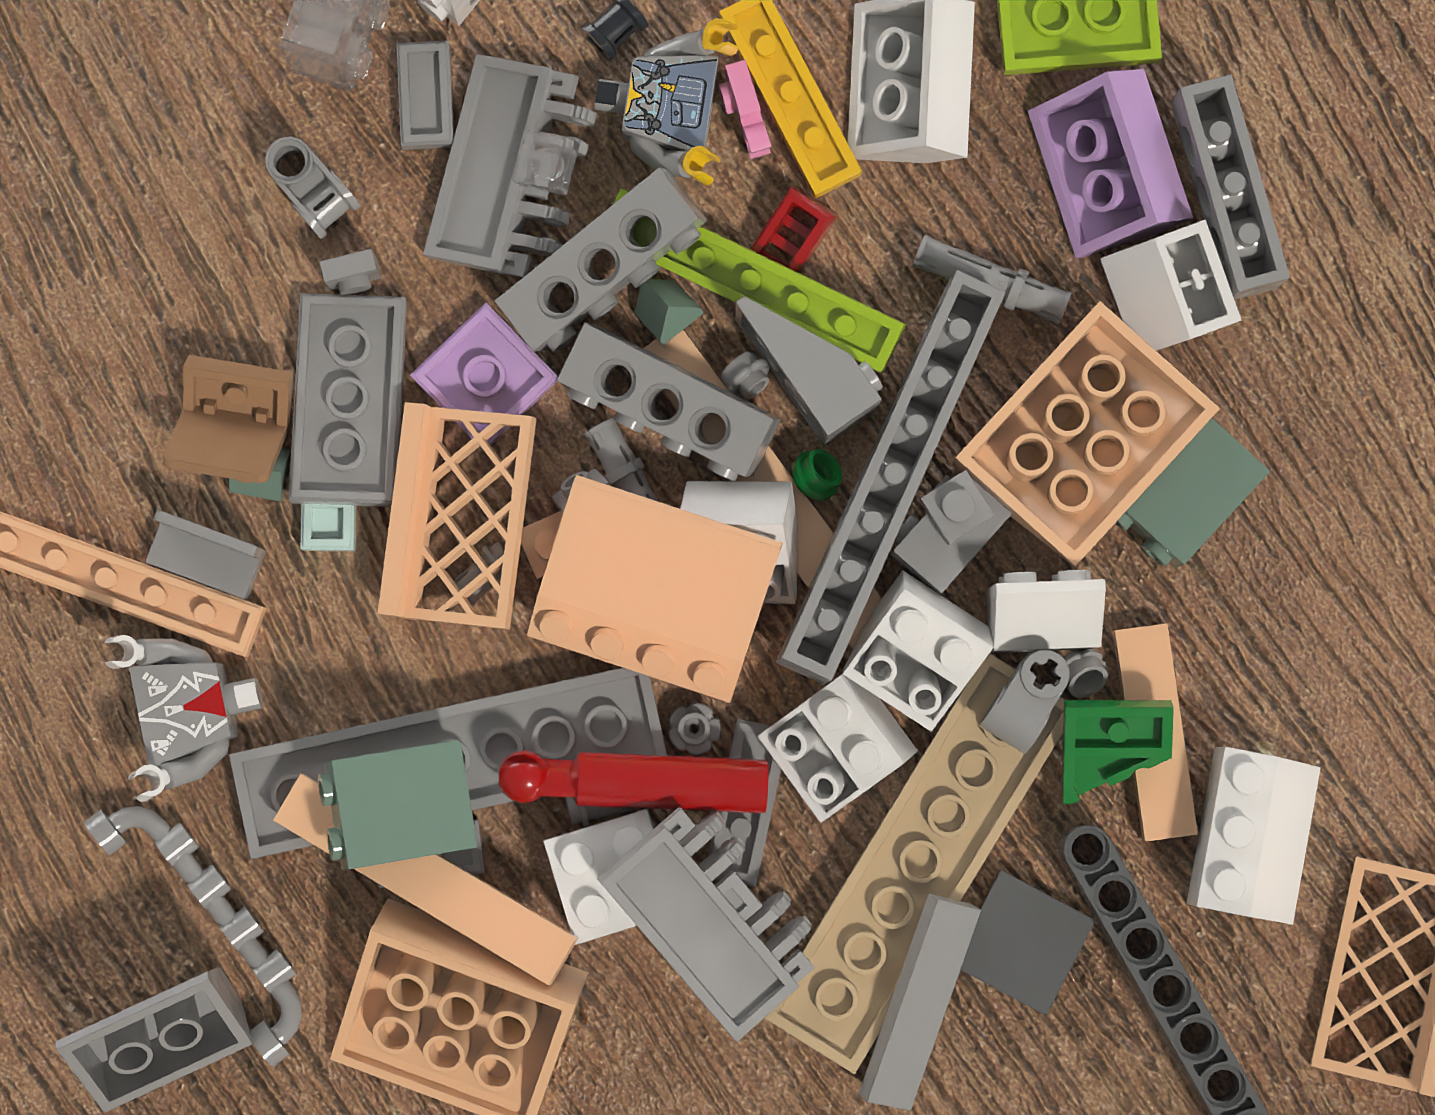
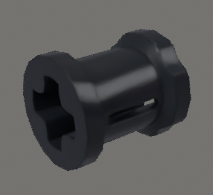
[579,0,649,62]

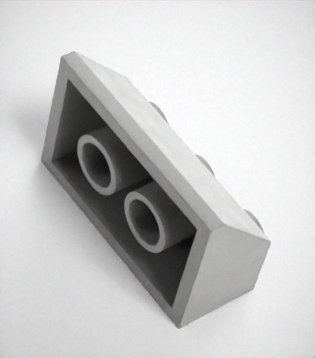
[55,967,253,1113]

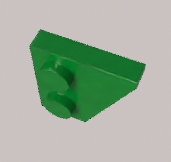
[1061,700,1174,804]

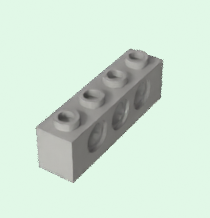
[1170,74,1290,300]
[495,168,708,353]
[557,323,781,481]

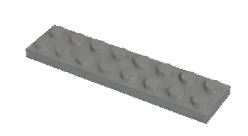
[229,668,667,859]

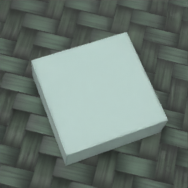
[301,504,356,552]

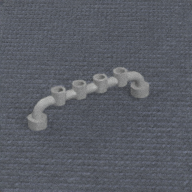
[84,806,302,1067]

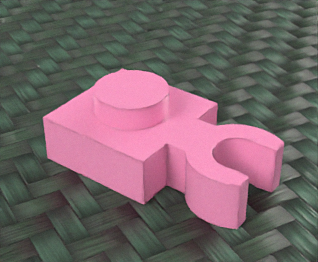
[718,60,771,159]

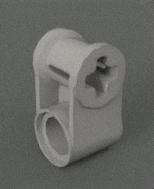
[265,137,361,239]
[979,650,1070,754]

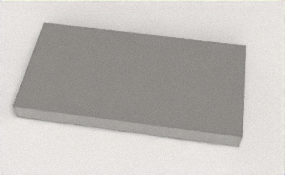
[289,294,407,507]

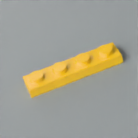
[719,0,862,199]

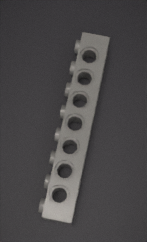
[775,270,1005,685]

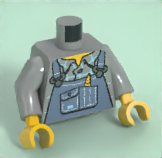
[595,18,738,186]

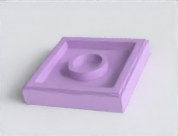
[410,303,558,452]

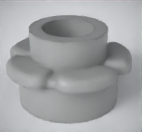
[721,351,769,400]
[1064,649,1108,698]
[669,702,721,755]

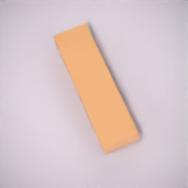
[1112,623,1198,841]

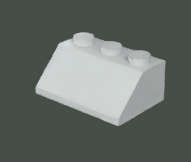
[848,0,975,163]
[1186,747,1321,925]

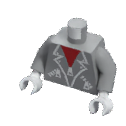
[104,635,263,802]

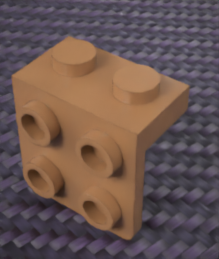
[163,355,293,483]

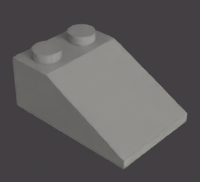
[735,296,883,447]

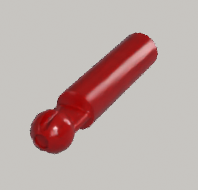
[498,750,769,814]

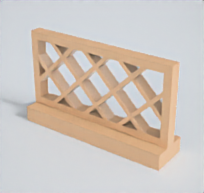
[377,402,537,630]
[1310,857,1435,1097]

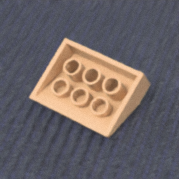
[952,301,1220,567]
[527,475,783,703]
[330,898,589,1115]

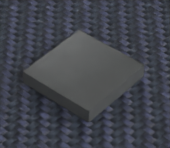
[960,870,1096,1015]

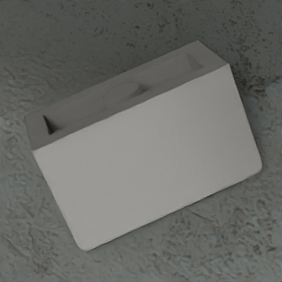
[145,509,266,600]

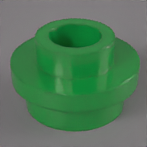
[792,449,842,501]

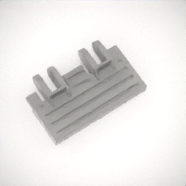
[423,54,597,278]
[597,807,815,1042]

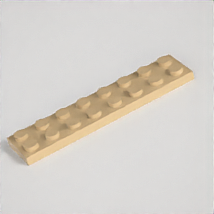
[765,653,1065,1074]

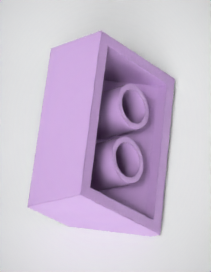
[1028,69,1193,258]

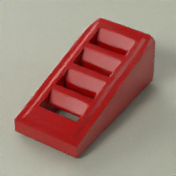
[750,186,839,273]

